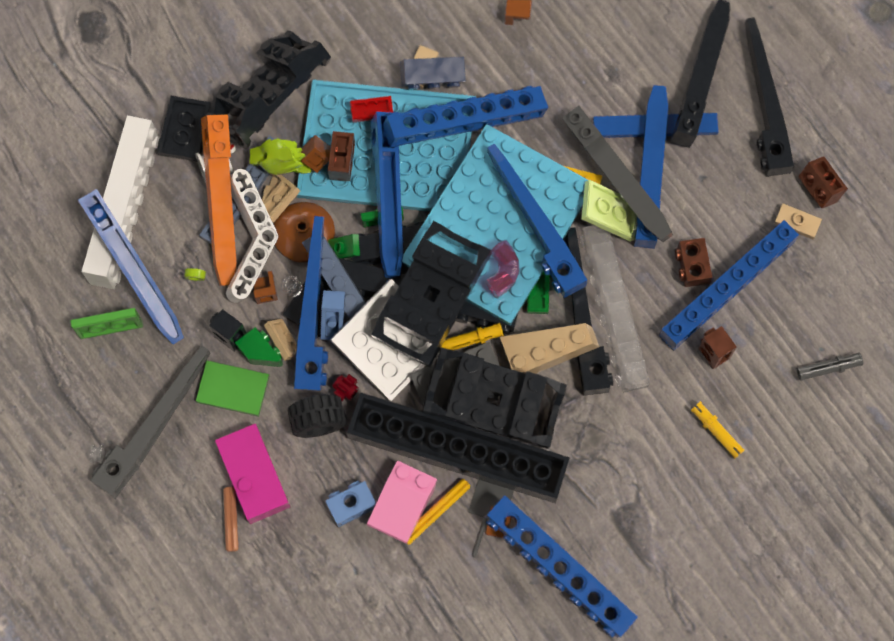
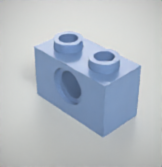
[321,290,345,340]
[326,481,376,528]

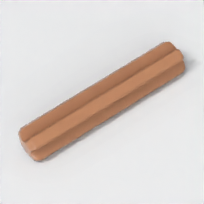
[223,487,238,552]

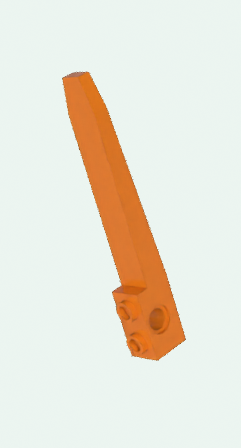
[201,115,237,286]

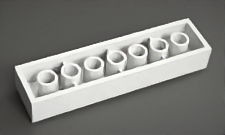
[82,115,160,289]

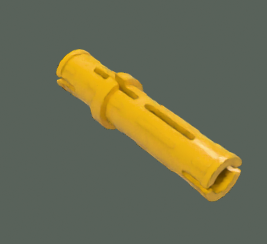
[440,323,504,350]
[690,401,745,459]

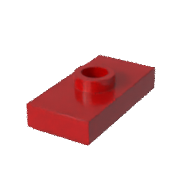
[350,96,393,123]

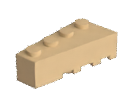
[500,323,599,374]

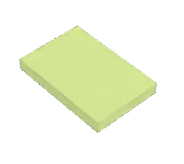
[582,180,637,241]

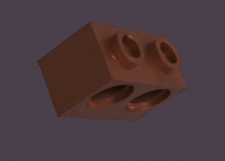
[328,131,355,181]
[798,156,848,209]
[675,238,713,288]
[699,326,737,369]

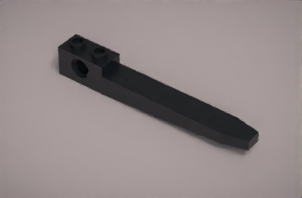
[670,0,730,148]
[745,17,794,177]
[567,227,613,396]

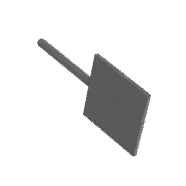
[468,480,514,558]

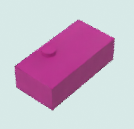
[215,423,290,524]

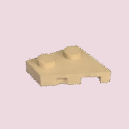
[262,174,300,223]

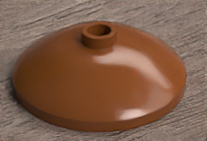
[273,202,335,263]

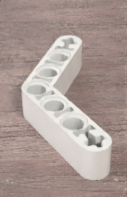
[226,169,278,303]

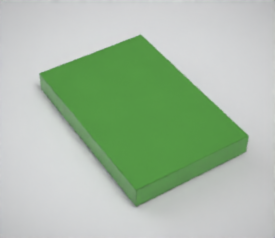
[71,308,143,339]
[196,361,270,417]

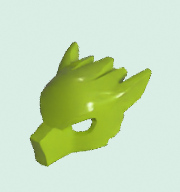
[250,138,311,175]

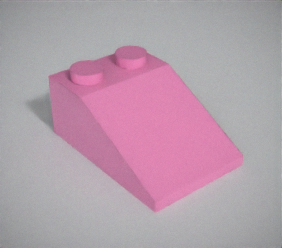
[367,461,437,544]

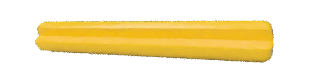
[407,479,470,545]

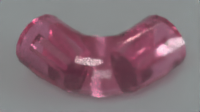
[485,240,520,299]

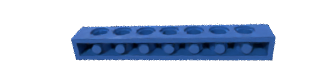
[383,86,548,148]
[659,220,799,351]
[485,495,638,638]

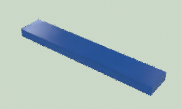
[593,113,719,138]

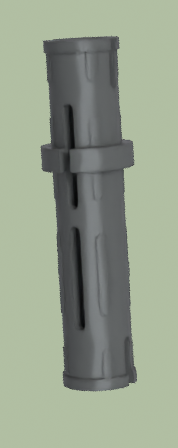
[797,352,863,381]

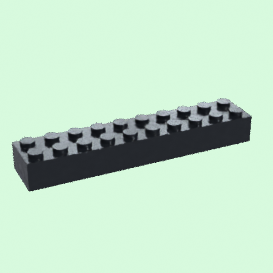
[347,393,570,504]

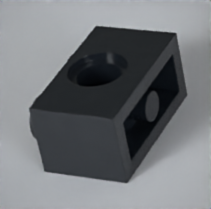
[209,309,247,352]

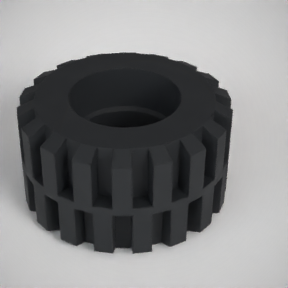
[287,394,346,438]

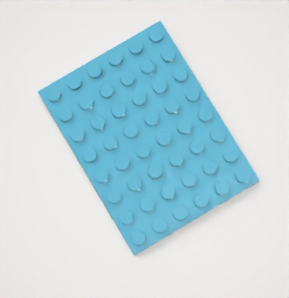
[296,80,476,212]
[402,124,588,325]

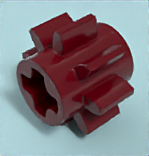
[332,374,359,401]

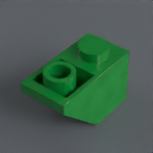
[235,327,284,367]

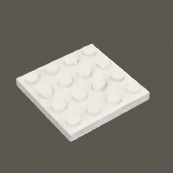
[330,279,448,401]

